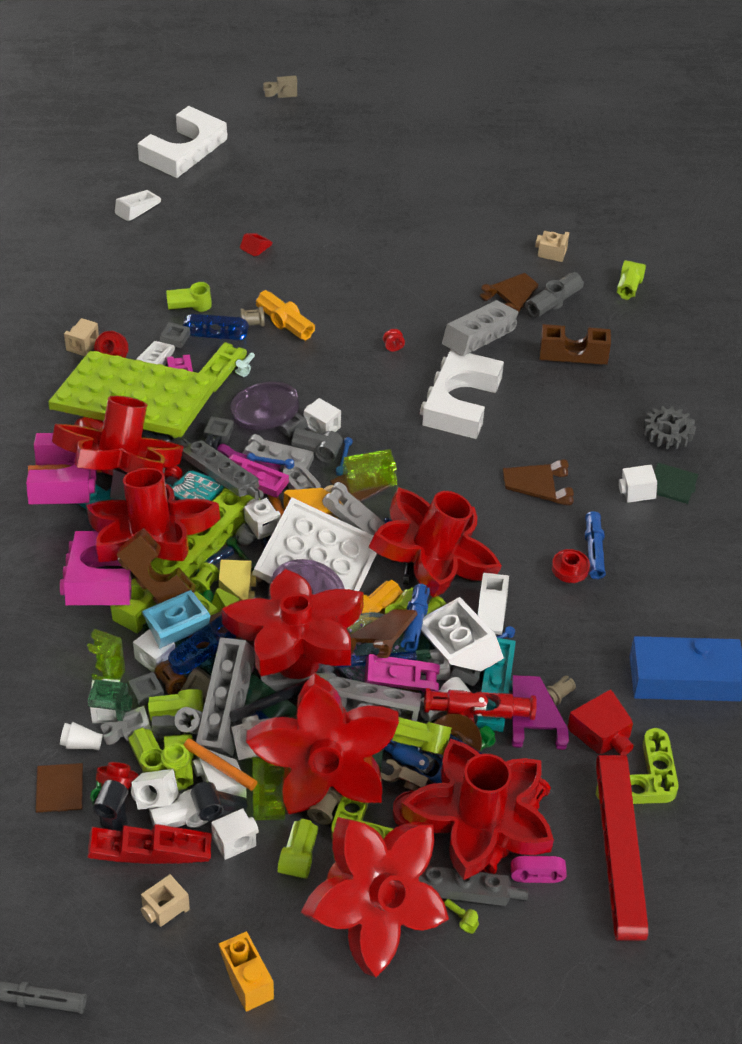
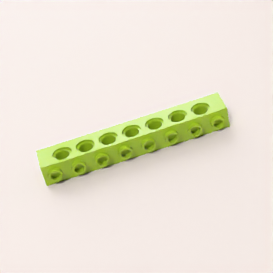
[110,487,260,634]

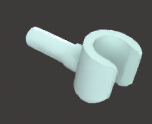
[235,353,255,377]

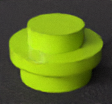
[161,743,190,770]

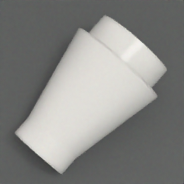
[60,722,103,751]

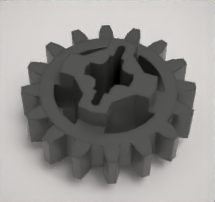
[643,406,696,449]

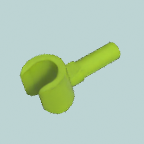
[445,899,479,934]

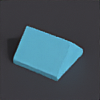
[142,590,210,649]

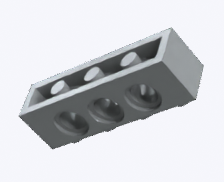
[442,300,518,356]
[196,638,255,757]
[314,672,421,722]

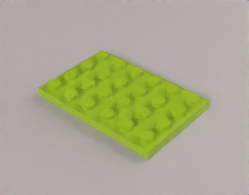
[48,351,218,437]

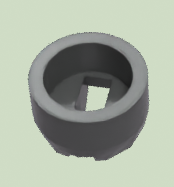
[236,523,257,545]

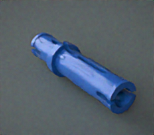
[584,511,606,579]
[401,584,430,651]

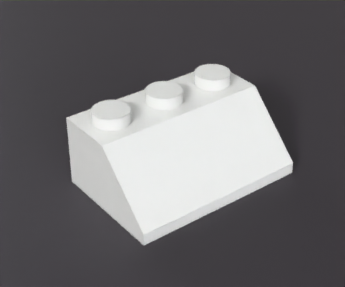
[421,597,504,671]

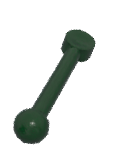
[226,537,256,571]

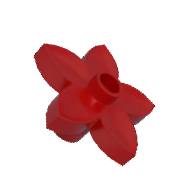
[52,396,184,475]
[86,468,220,562]
[369,487,502,598]
[222,569,364,679]
[246,673,399,814]
[401,739,554,880]
[301,817,449,977]

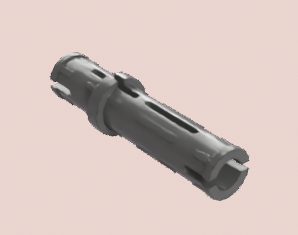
[0,981,87,1014]

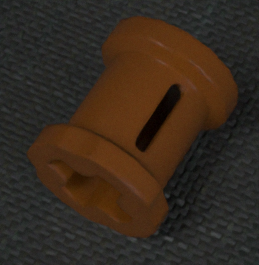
[154,659,187,695]

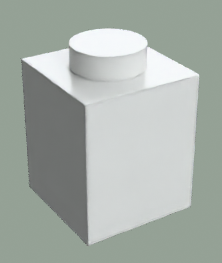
[619,465,657,503]

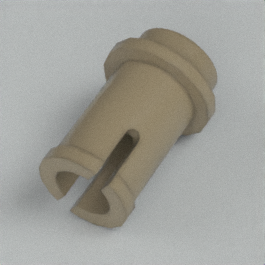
[546,676,576,706]

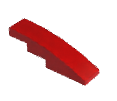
[88,824,212,864]

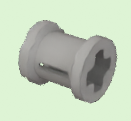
[174,707,203,735]

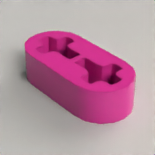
[510,856,567,883]

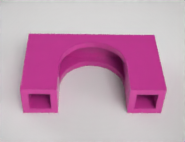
[26,433,97,504]
[60,531,132,605]

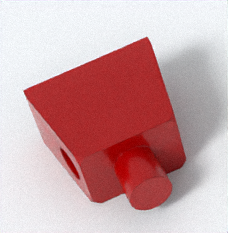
[567,689,634,755]

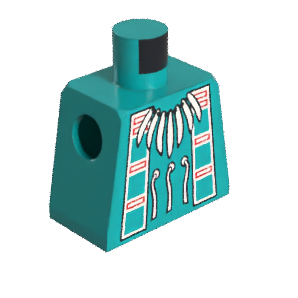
[165,471,224,501]

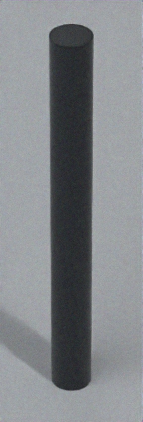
[229,679,308,722]

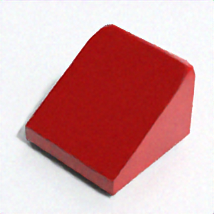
[240,233,273,256]

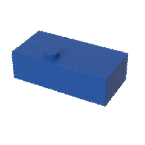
[630,636,742,701]

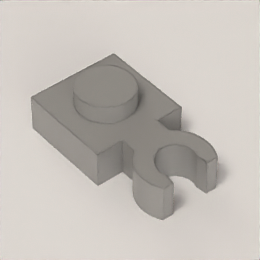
[101,706,152,745]

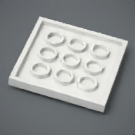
[252,498,377,595]

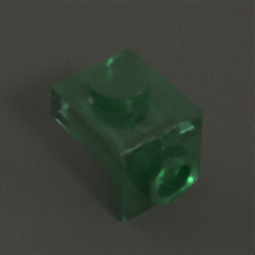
[87,679,133,721]

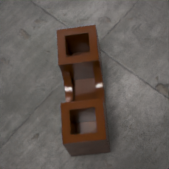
[540,324,611,365]
[117,528,196,604]

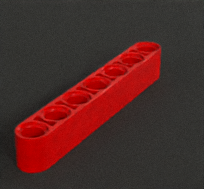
[596,755,648,941]

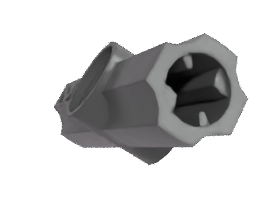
[525,271,584,318]

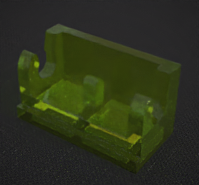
[343,449,397,493]
[87,629,125,680]
[252,757,285,820]

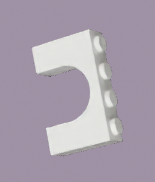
[138,106,227,178]
[420,349,504,439]

